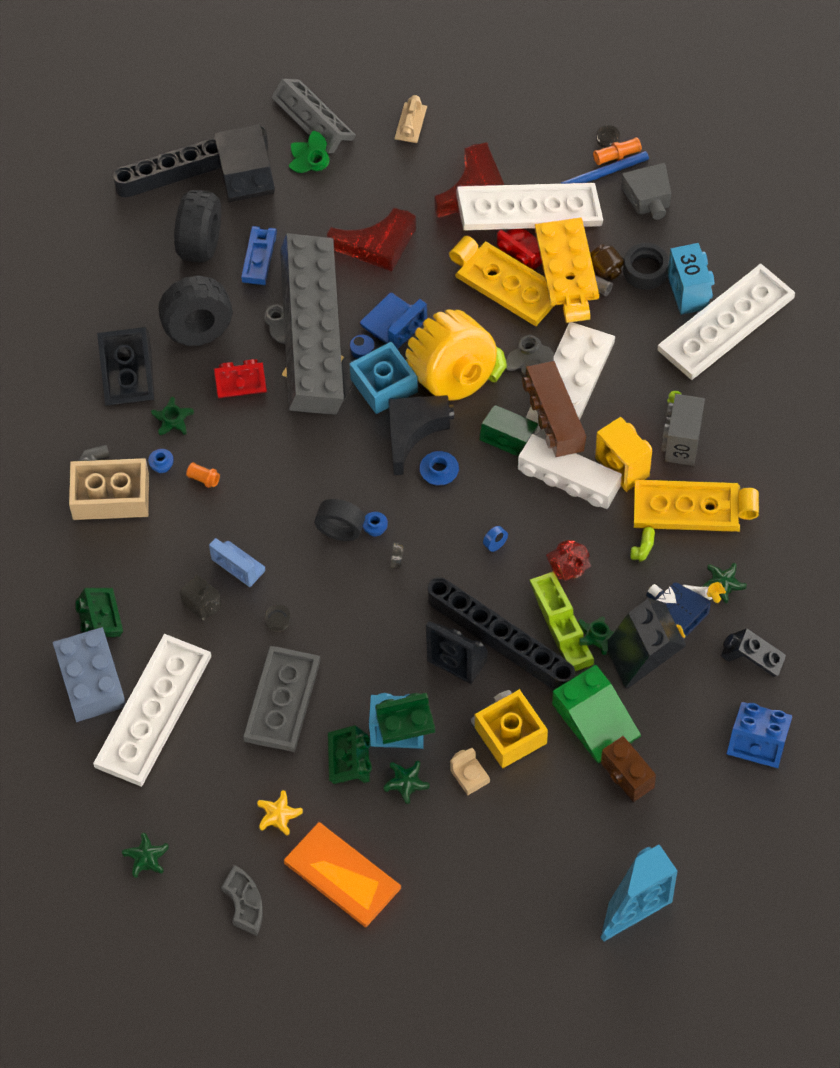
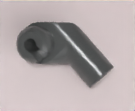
[78,445,110,461]

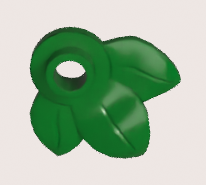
[289,131,330,173]

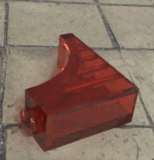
[434,142,504,217]
[327,207,416,271]

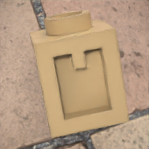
[450,748,490,795]

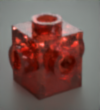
[546,540,591,581]

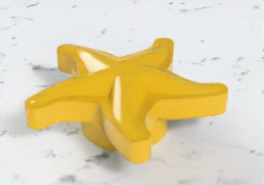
[257,790,303,835]

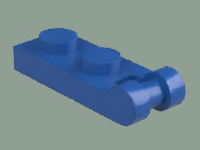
[241,226,277,285]

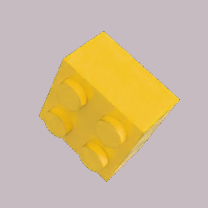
[595,417,652,492]
[475,689,548,769]

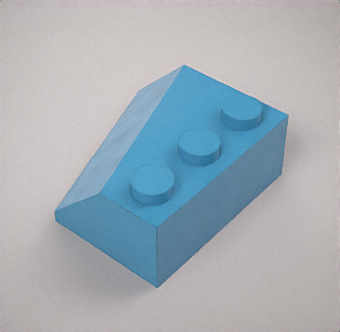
[601,845,677,942]

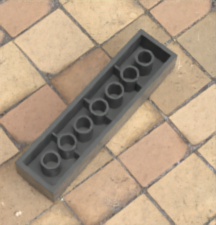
[280,233,344,415]

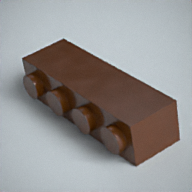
[522,361,586,457]

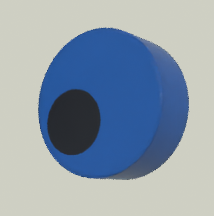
[350,335,375,359]
[483,526,508,552]

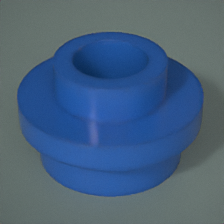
[148,449,174,473]
[363,512,388,536]

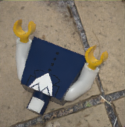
[646,582,726,640]

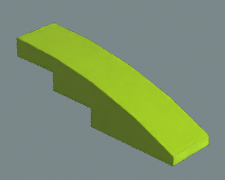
[530,572,594,671]

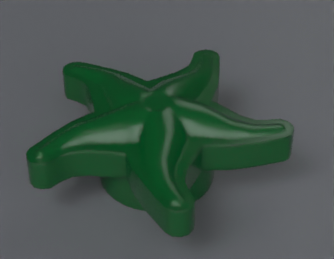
[151,397,194,436]
[702,563,747,603]
[578,616,614,655]
[384,761,430,804]
[122,832,169,878]

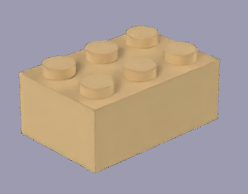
[69,458,149,520]

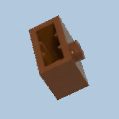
[601,736,656,802]

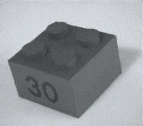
[661,394,705,466]

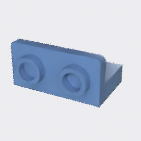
[209,538,265,587]

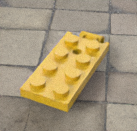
[535,217,599,323]
[449,236,554,326]
[634,480,759,532]

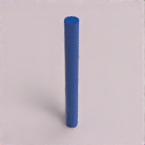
[561,151,649,184]

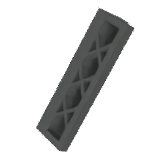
[272,79,356,153]

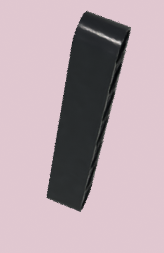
[113,125,268,198]
[428,577,575,690]

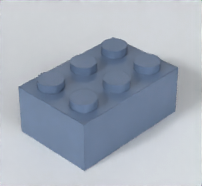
[53,627,126,722]

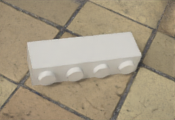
[518,434,622,509]

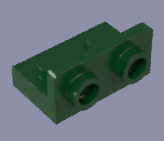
[75,588,123,637]
[375,693,435,745]
[328,725,372,784]

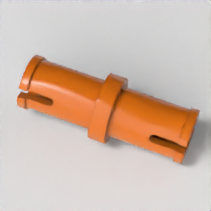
[593,137,642,165]

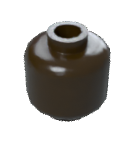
[590,244,624,280]

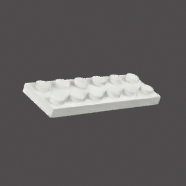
[456,183,603,230]
[658,264,795,380]
[526,322,615,440]
[93,634,211,787]

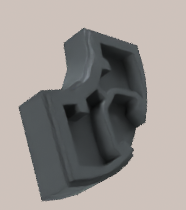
[221,865,263,936]

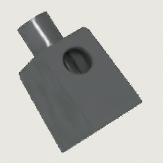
[621,163,671,220]

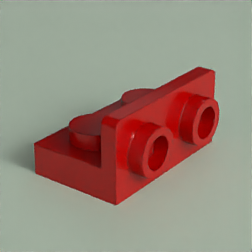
[497,228,542,270]
[214,359,267,399]

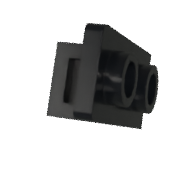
[721,628,786,677]

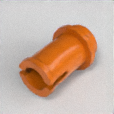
[186,462,220,488]

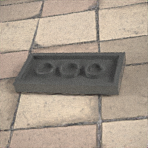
[243,646,321,752]

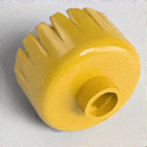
[406,309,497,401]

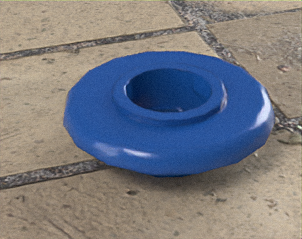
[420,451,459,486]

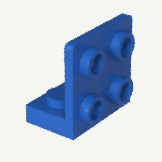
[360,293,427,349]
[727,702,792,768]

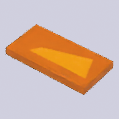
[284,822,401,928]

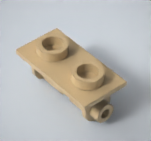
[395,95,427,143]

